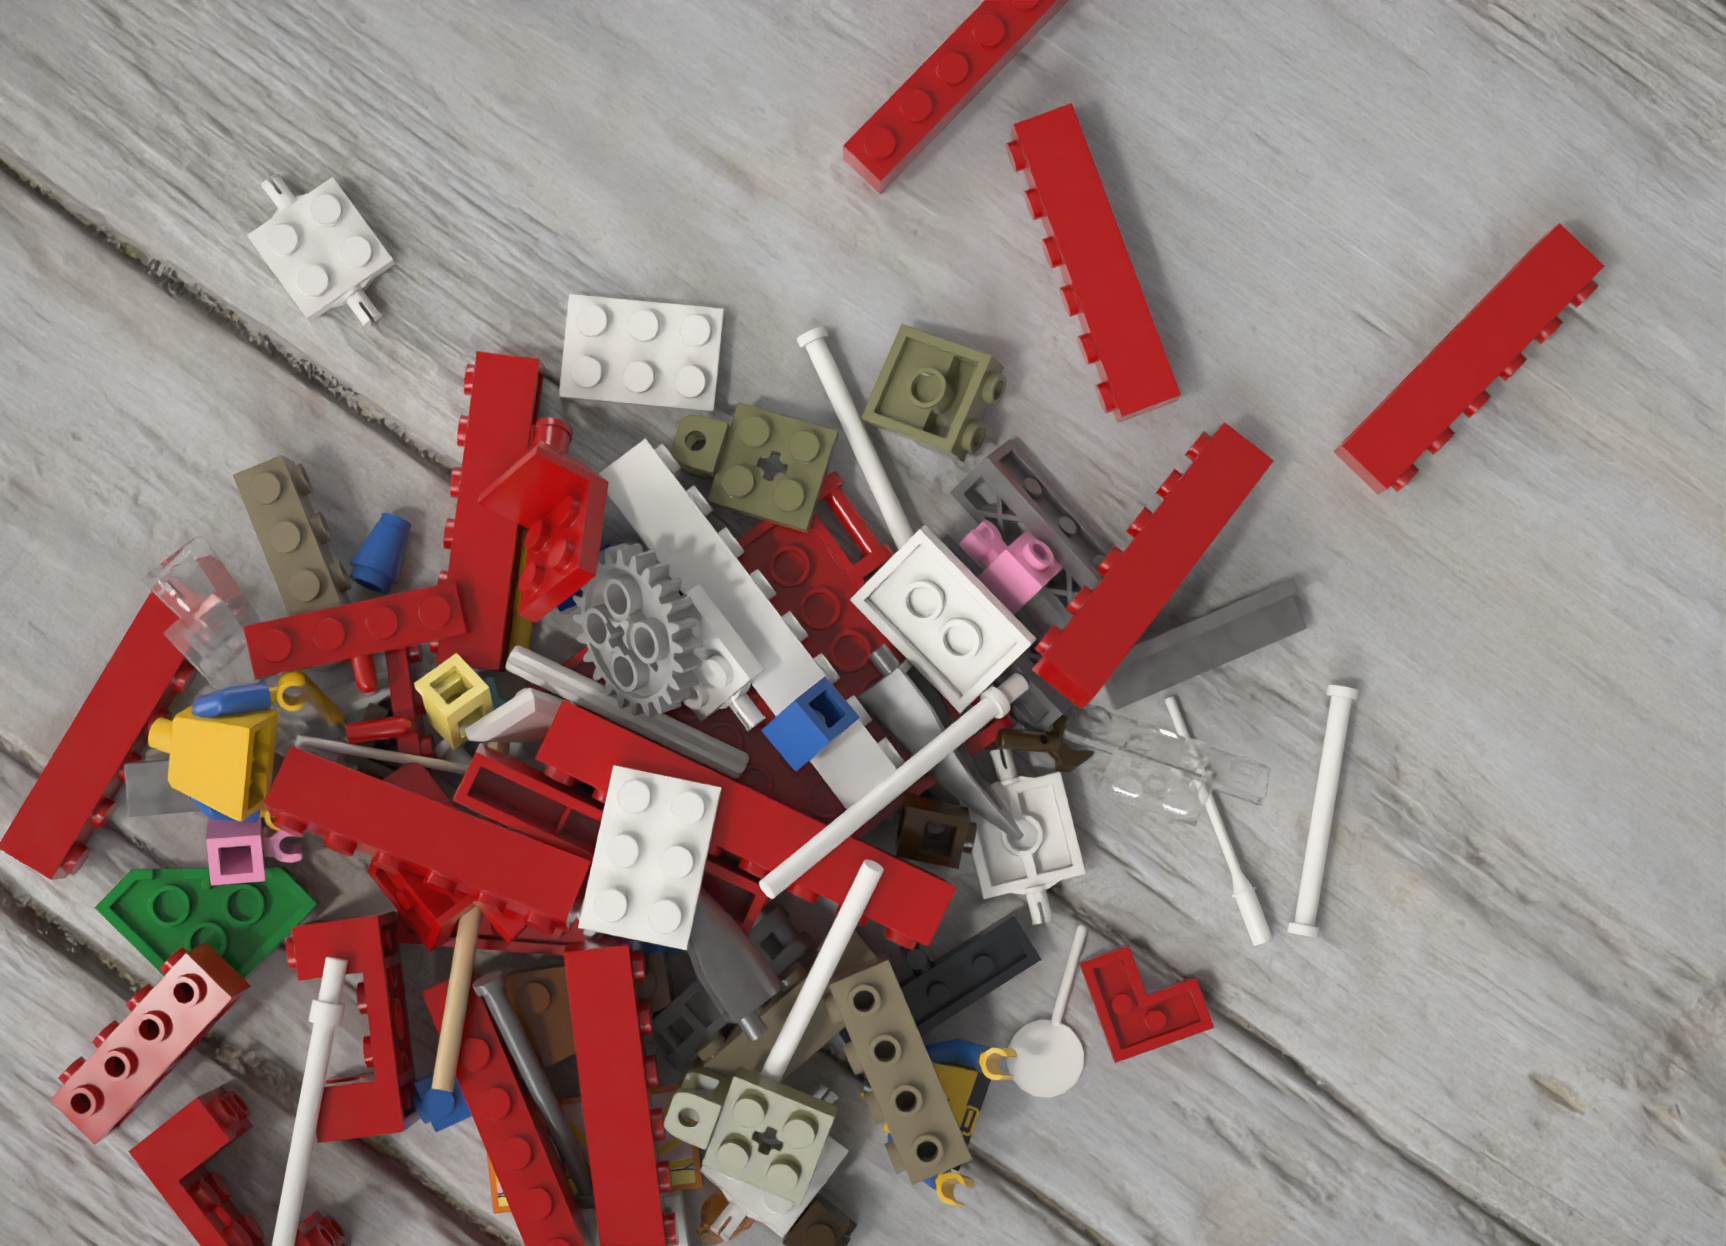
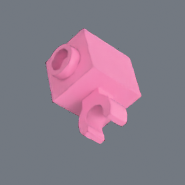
[959,519,1063,615]
[206,818,303,885]

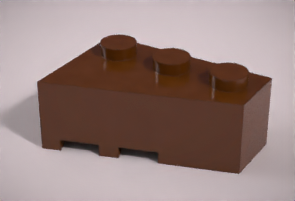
[505,952,675,1081]

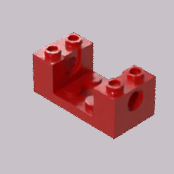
[286,911,421,1143]
[128,1085,347,1246]

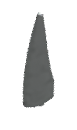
[857,643,1024,841]
[687,886,784,1042]

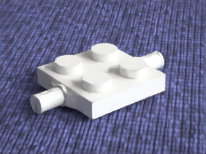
[247,174,395,328]
[681,584,766,732]
[958,749,1086,925]
[700,1084,849,1242]

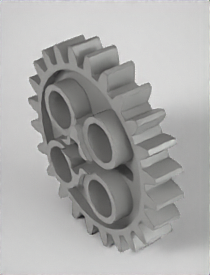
[573,543,703,717]

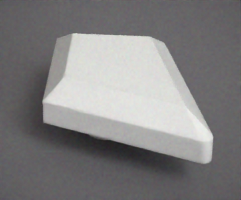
[465,688,565,743]

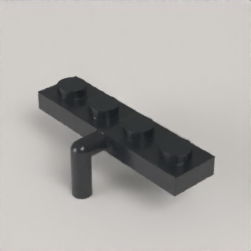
[839,912,1042,1072]

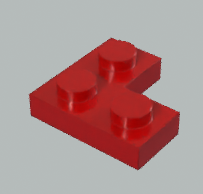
[1078,944,1214,1063]

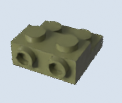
[861,324,1006,462]

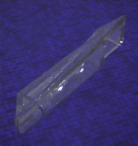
[141,536,348,762]

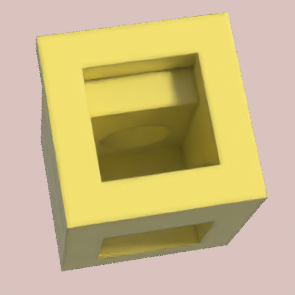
[414,653,494,750]

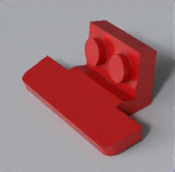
[367,762,528,952]

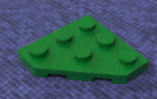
[94,866,321,980]

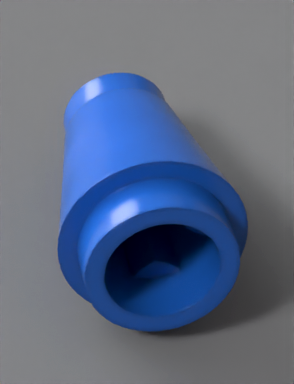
[349,513,411,594]

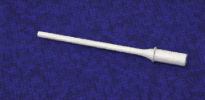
[1164,696,1273,946]
[295,735,469,774]

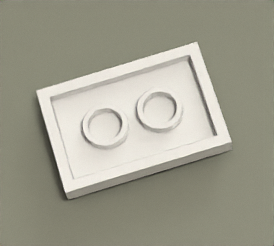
[559,294,725,414]
[850,525,1036,713]
[578,765,722,950]

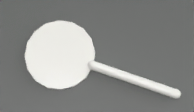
[1006,925,1087,1098]

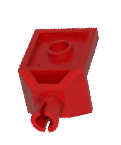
[478,417,609,623]

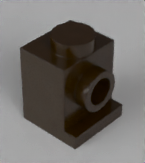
[895,792,977,869]
[782,1193,858,1246]

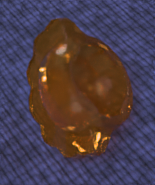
[696,1191,756,1245]

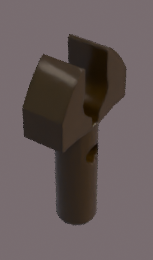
[996,715,1094,772]

